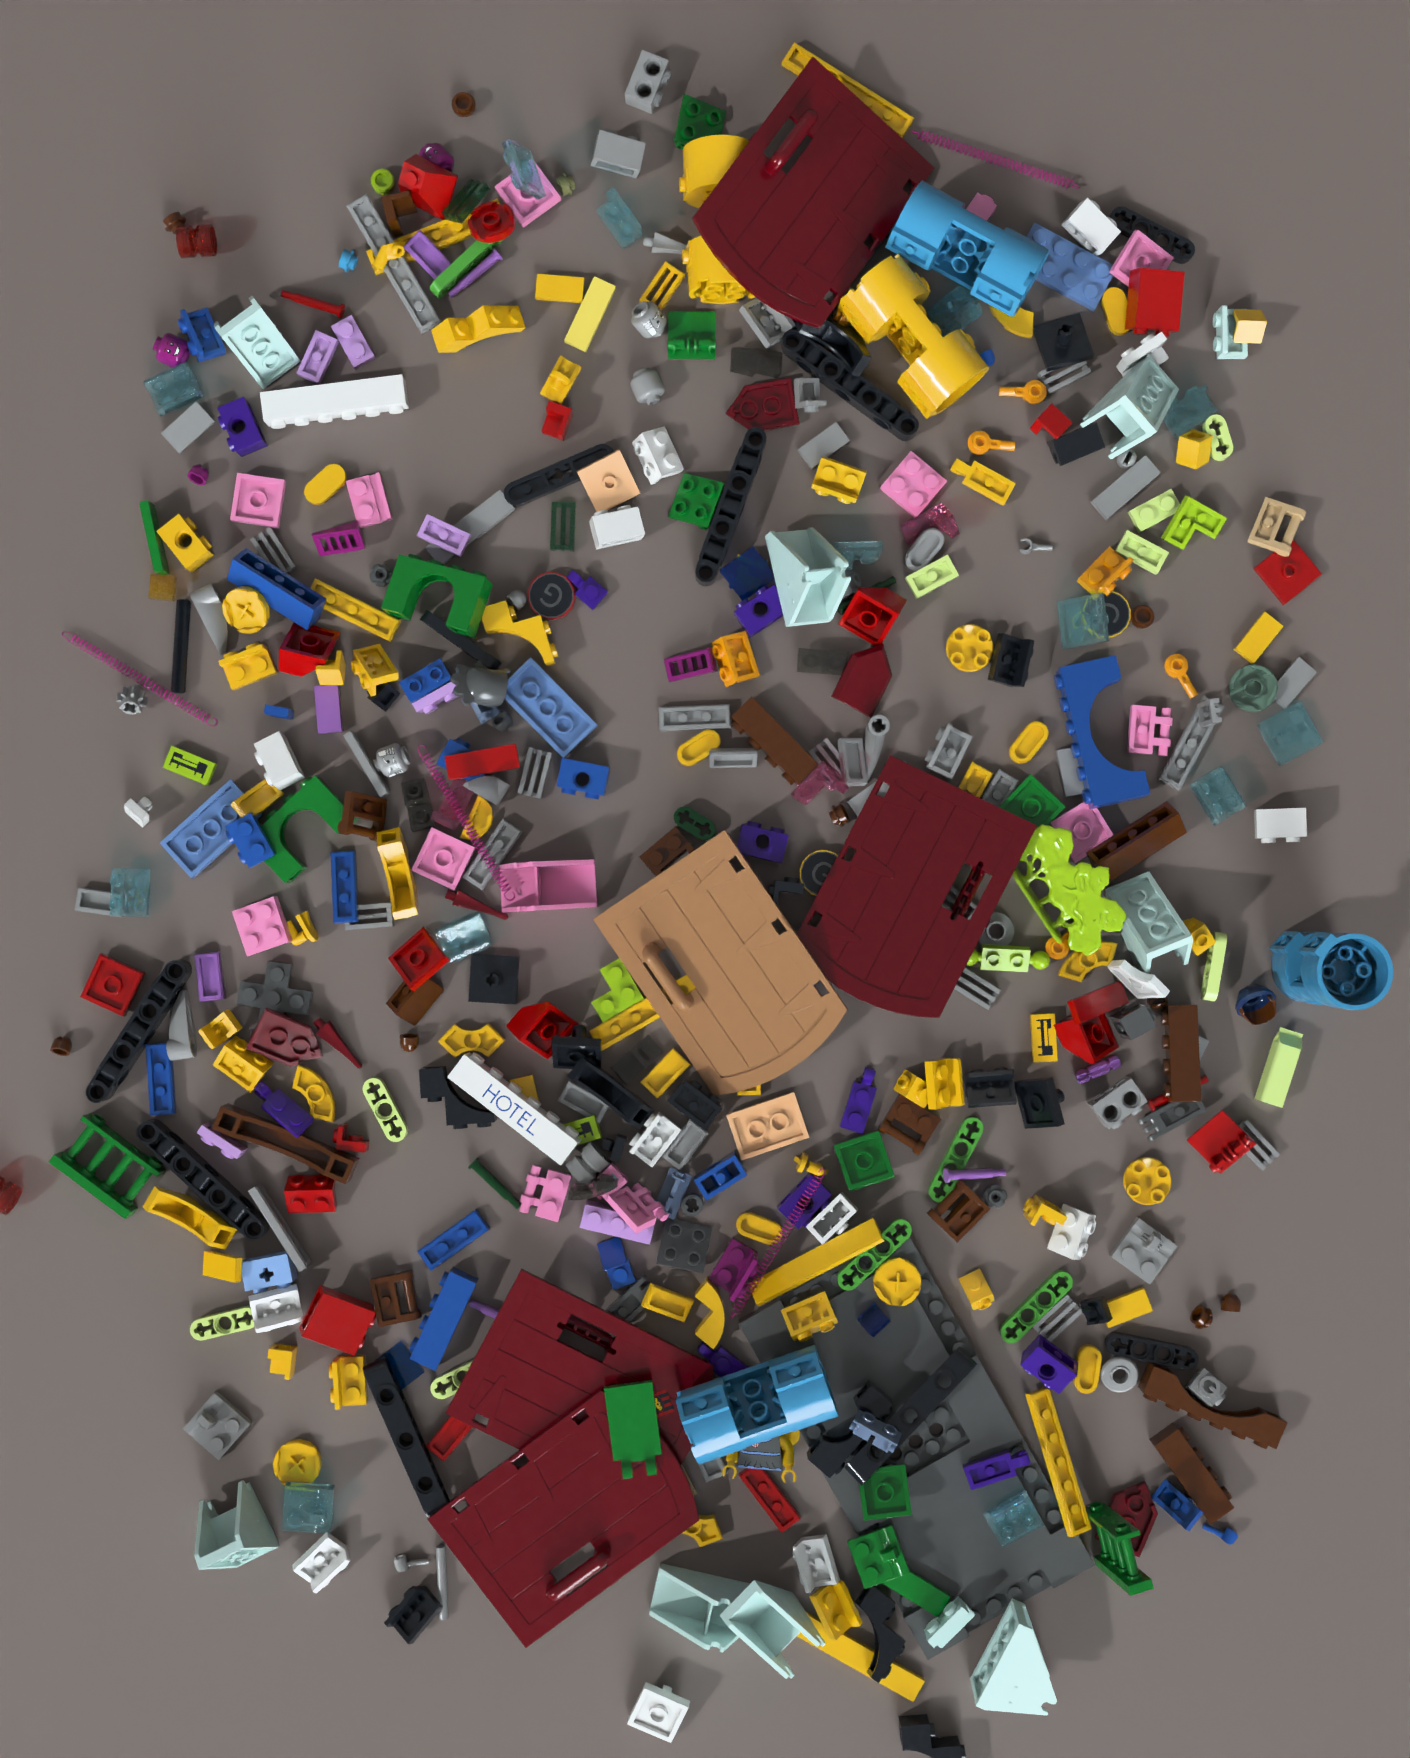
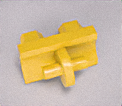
[540,355,582,405]

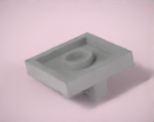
[1110,1217,1177,1285]
[183,1390,252,1460]

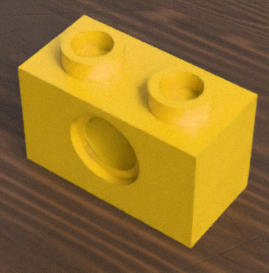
[156,514,214,573]

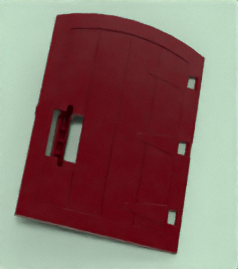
[692,57,934,328]
[797,755,1037,1018]
[446,1268,713,1465]
[427,1389,699,1648]

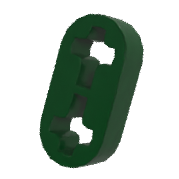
[674,806,715,840]

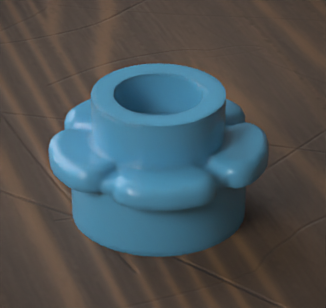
[339,249,358,272]

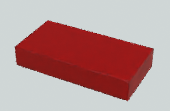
[425,1416,472,1462]

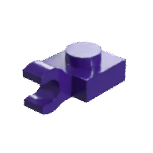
[567,570,608,611]

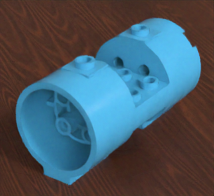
[885,180,1050,317]
[1269,931,1393,1010]
[676,1344,839,1465]

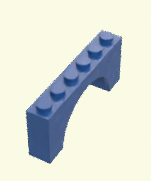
[1054,655,1151,809]

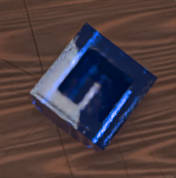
[857,1302,891,1338]

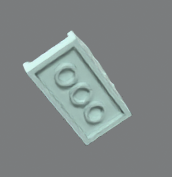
[214,296,301,389]
[1080,354,1179,459]
[765,527,851,627]
[1105,871,1193,974]
[194,1480,280,1570]
[649,1563,751,1652]
[720,1580,826,1679]
[970,1598,1057,1715]

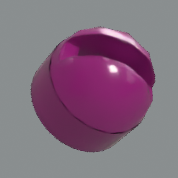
[187,464,209,486]

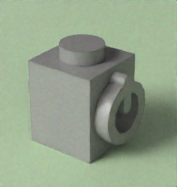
[1184,1368,1227,1407]

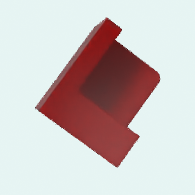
[542,401,573,441]
[1029,403,1073,439]

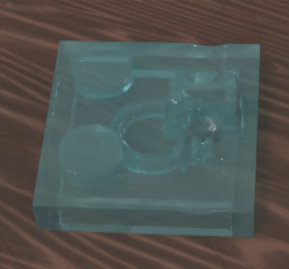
[502,139,546,200]
[833,541,883,570]
[1057,593,1109,649]
[1256,701,1323,766]
[282,1481,335,1534]

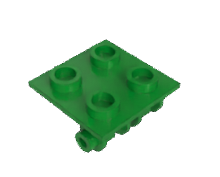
[674,94,726,150]
[668,311,716,360]
[668,473,725,531]

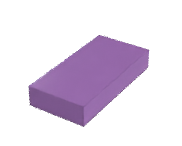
[404,230,452,280]
[314,685,343,734]
[194,952,225,1002]

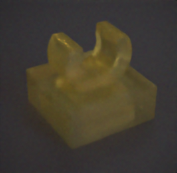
[148,574,177,601]

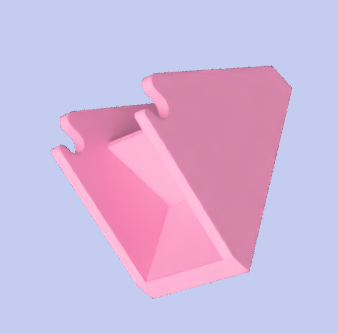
[499,859,598,913]

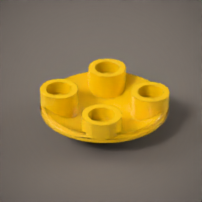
[946,624,994,672]
[1123,1157,1171,1205]

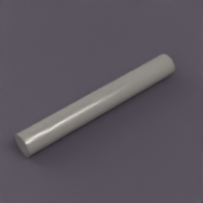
[436,1545,449,1620]

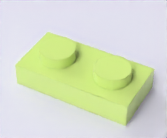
[1128,489,1180,533]
[1115,530,1169,575]
[905,554,959,599]

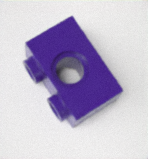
[217,397,267,457]
[734,585,783,638]
[737,821,789,864]
[777,1172,832,1229]
[1021,1334,1078,1394]

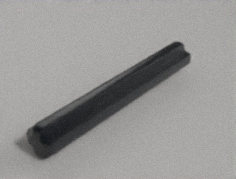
[171,599,191,694]

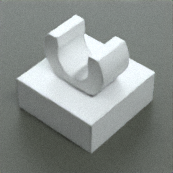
[124,797,153,828]

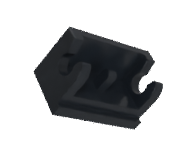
[1047,422,1105,466]

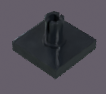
[1033,313,1094,372]
[468,954,520,1004]
[552,1025,602,1069]
[1014,1077,1065,1129]

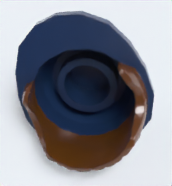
[1235,984,1277,1025]

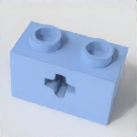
[242,1251,298,1293]

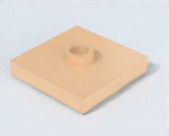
[576,449,640,512]

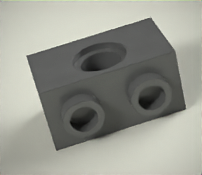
[1109,1003,1157,1040]

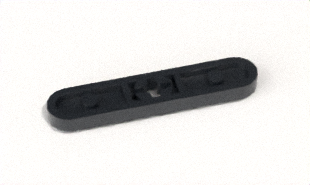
[504,444,614,507]

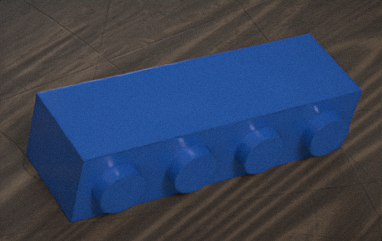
[227,548,326,630]
[409,1267,479,1371]

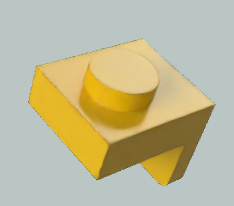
[1183,917,1216,956]
[198,1009,243,1049]
[893,1069,928,1109]
[958,1268,994,1310]

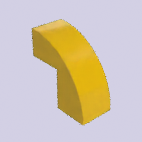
[695,1277,725,1349]

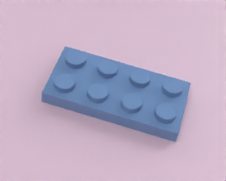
[1027,222,1113,311]
[505,657,598,758]
[160,779,264,879]

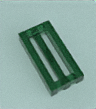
[442,179,490,223]
[550,502,576,552]

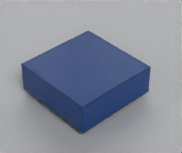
[264,704,294,720]

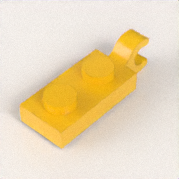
[950,458,1016,506]

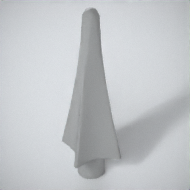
[643,232,687,254]

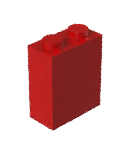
[1125,268,1185,337]
[299,1285,376,1356]

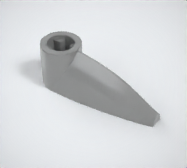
[190,583,228,655]
[863,715,890,782]
[462,775,510,806]
[166,990,197,1061]

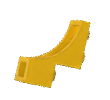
[431,305,526,353]
[482,600,558,666]
[377,827,418,920]
[143,1186,237,1250]

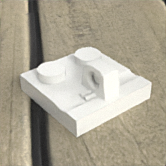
[627,1682,690,1743]

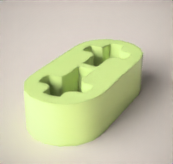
[1202,414,1233,461]

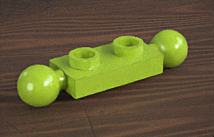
[967,944,1050,972]

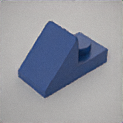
[597,1237,636,1290]
[1151,1479,1204,1531]

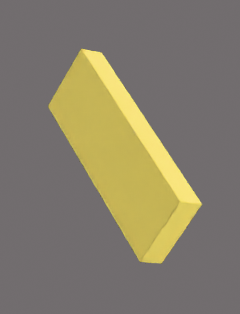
[564,276,616,352]

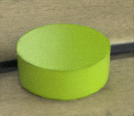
[371,168,396,195]

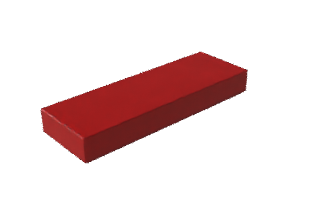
[444,743,521,780]
[1067,981,1129,1024]
[739,1468,801,1533]

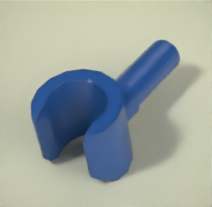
[980,349,995,366]
[1202,1523,1238,1545]

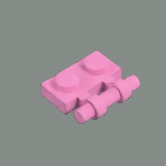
[1127,705,1173,756]
[519,1165,572,1222]
[607,1183,669,1233]

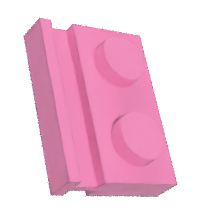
[346,472,393,528]

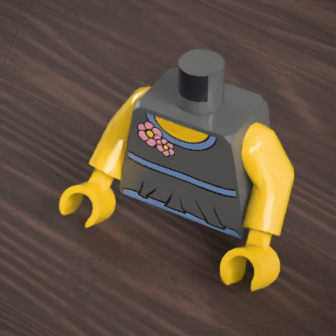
[722,1434,797,1483]

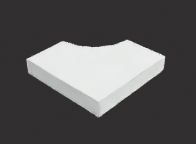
[1107,960,1170,999]

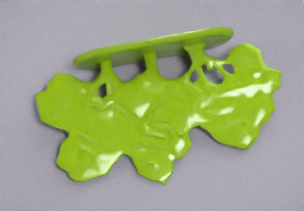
[1012,824,1126,956]

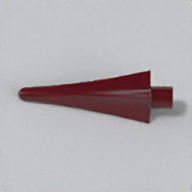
[445,889,508,920]
[313,1017,362,1069]

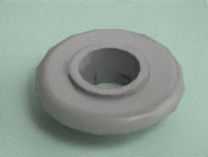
[979,912,1014,945]
[1100,1356,1139,1393]

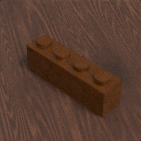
[731,696,819,786]
[1086,801,1187,882]
[1161,1005,1201,1103]
[1149,1423,1234,1524]

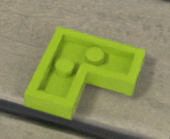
[1161,495,1227,550]
[591,958,644,1022]

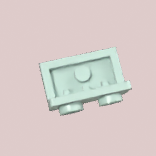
[1213,305,1248,359]
[924,1596,975,1648]

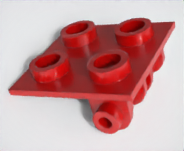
[1187,1110,1256,1174]

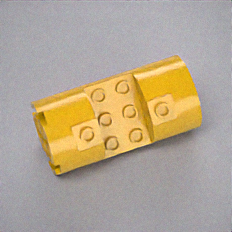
[679,135,755,304]
[838,254,989,419]

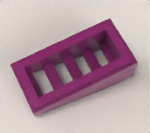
[312,521,365,556]
[664,648,718,682]

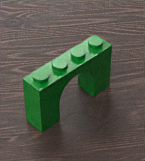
[381,554,493,638]
[261,776,358,883]

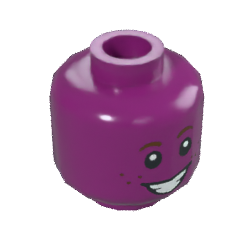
[419,143,454,172]
[153,333,190,369]

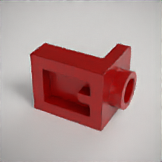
[333,1123,370,1152]

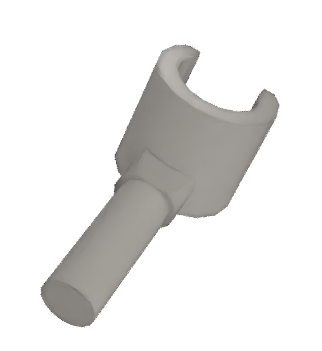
[1020,538,1053,555]
[394,1554,429,1572]

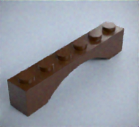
[212,1103,360,1184]
[1138,1362,1287,1449]

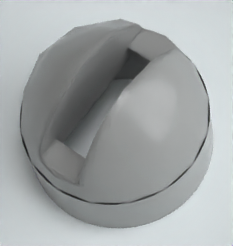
[1116,449,1137,469]
[506,590,526,611]

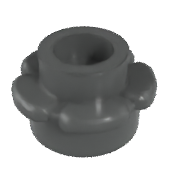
[369,564,392,587]
[983,1184,1007,1208]

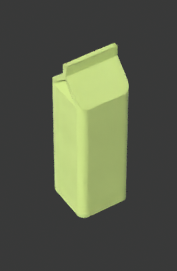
[1254,1027,1303,1108]

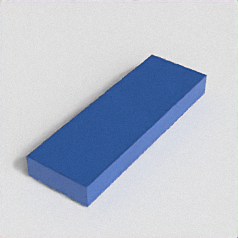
[331,850,359,924]
[146,1043,176,1116]
[417,1209,490,1271]

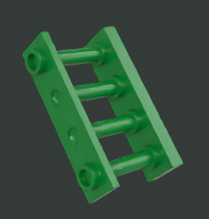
[49,1113,166,1219]
[1086,1502,1154,1596]

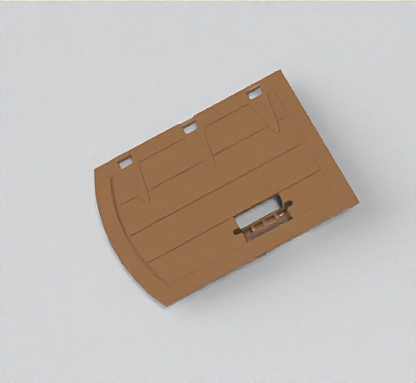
[593,829,848,1095]

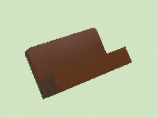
[381,191,417,237]
[386,978,444,1026]

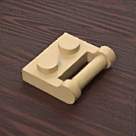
[1247,497,1306,557]

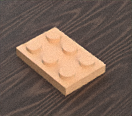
[726,1091,809,1161]

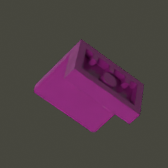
[708,1237,760,1302]

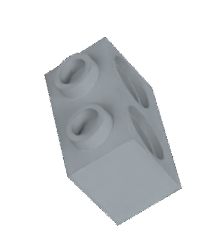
[625,50,672,114]
[1087,1076,1148,1129]

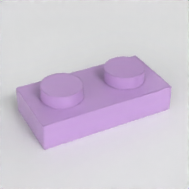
[331,315,376,370]
[297,330,339,385]
[417,514,471,557]
[412,682,459,714]
[197,1122,247,1159]

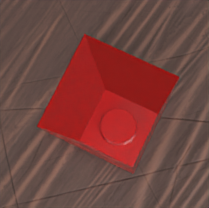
[398,154,458,220]
[838,588,907,646]
[279,622,341,677]
[506,1001,579,1060]
[1054,1013,1119,1064]

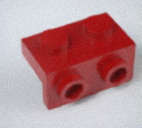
[284,1174,337,1213]

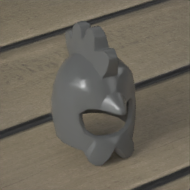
[450,660,510,707]

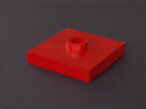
[1253,539,1322,605]
[388,927,450,992]
[80,953,146,1017]

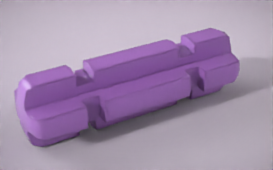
[1075,1055,1121,1084]

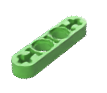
[430,240,503,299]
[928,1116,983,1202]
[837,1217,912,1291]
[999,1269,1073,1344]

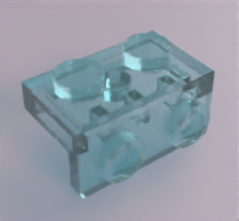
[926,285,983,337]
[143,362,204,417]
[1189,766,1246,826]
[109,868,150,917]
[435,911,492,963]
[983,1490,1044,1548]

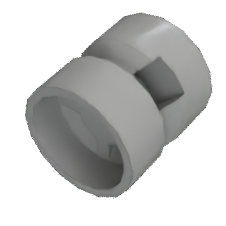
[566,1141,611,1187]

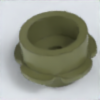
[556,172,575,196]

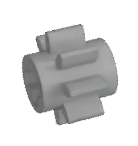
[116,685,148,714]

